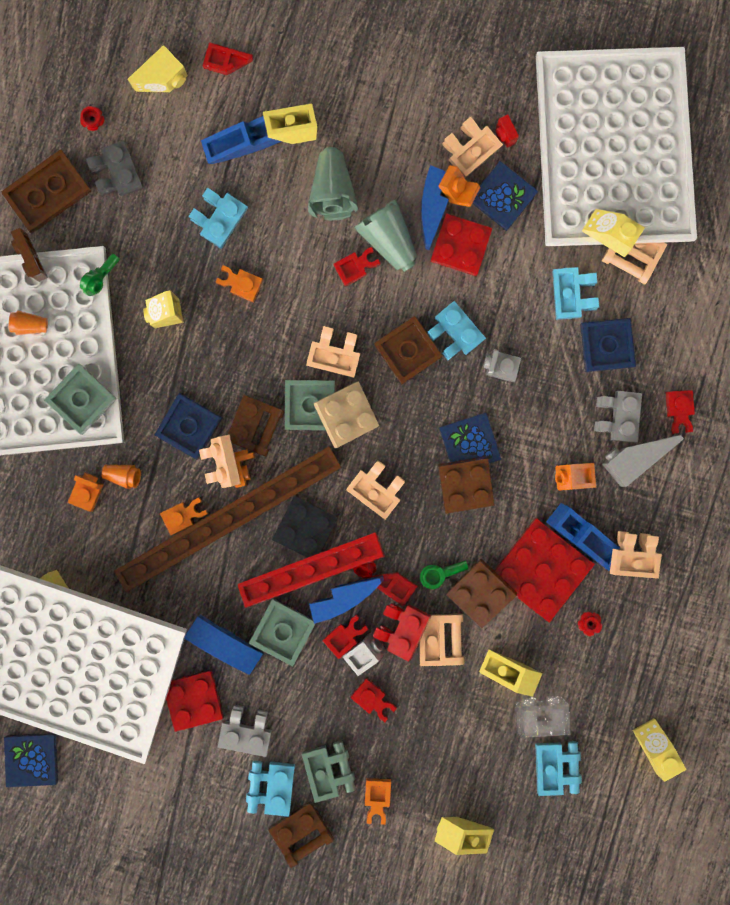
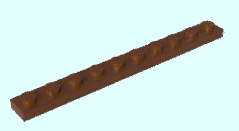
[114,447,342,592]

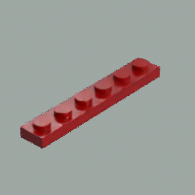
[237,533,385,608]

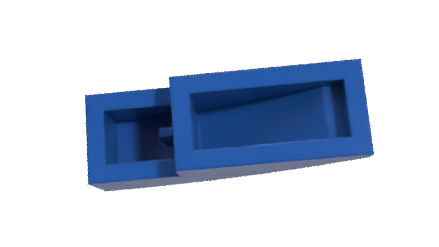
[201,116,282,165]
[420,165,449,250]
[546,503,620,571]
[309,575,384,624]
[185,614,264,675]

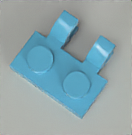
[189,188,248,249]
[552,267,599,320]
[427,301,486,360]

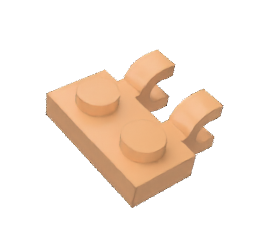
[442,117,503,178]
[306,326,360,378]
[199,435,241,488]
[346,461,405,520]
[610,531,662,579]

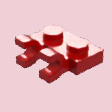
[373,603,431,662]

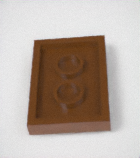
[1,149,92,234]

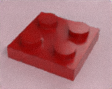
[430,213,493,277]
[166,669,224,732]

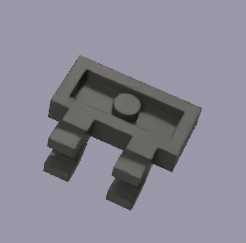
[86,140,143,196]

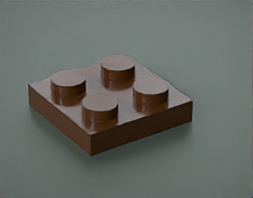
[374,316,443,385]
[438,456,494,514]
[446,559,517,628]

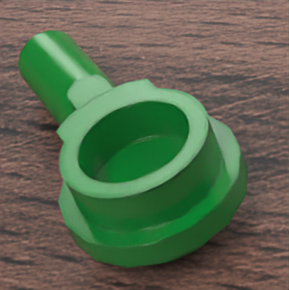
[80,253,120,296]
[420,560,469,589]

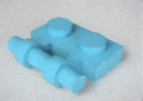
[535,741,582,796]
[246,761,295,817]

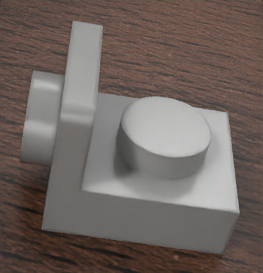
[483,349,521,382]
[343,632,386,676]

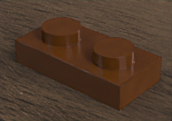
[11,228,48,282]

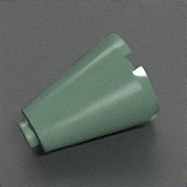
[308,147,358,220]
[354,199,417,272]

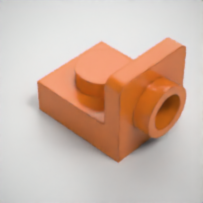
[439,165,480,207]
[234,449,255,488]
[555,463,596,490]
[68,473,104,512]

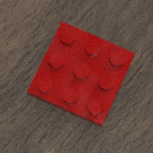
[494,518,595,623]

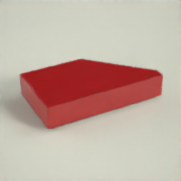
[202,42,253,75]
[367,572,418,607]

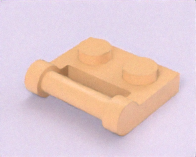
[601,242,667,284]
[419,613,465,666]

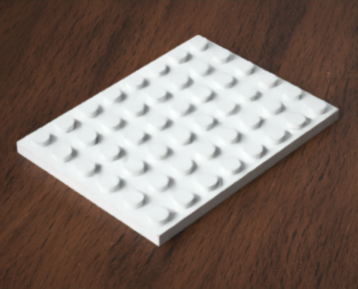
[536,47,697,246]
[0,246,124,456]
[0,565,187,764]

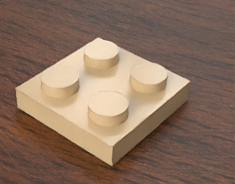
[313,381,379,448]

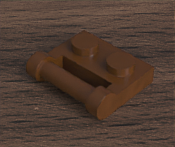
[228,395,285,457]
[268,801,334,868]

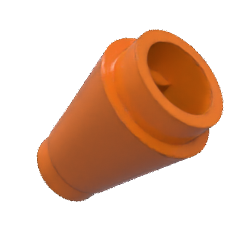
[9,310,48,335]
[101,464,141,489]

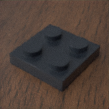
[272,496,338,558]

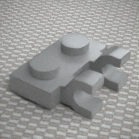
[594,391,642,443]
[218,704,272,757]

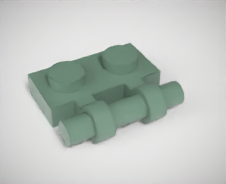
[302,741,356,803]

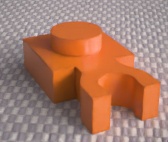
[216,265,263,303]
[160,497,208,535]
[365,778,391,825]

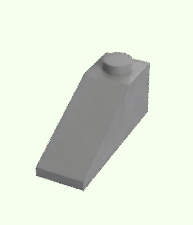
[602,435,684,487]

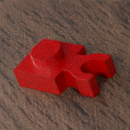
[333,247,380,287]
[666,390,695,434]
[322,614,369,659]
[350,677,397,723]

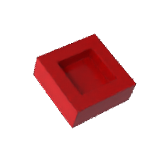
[495,114,519,148]

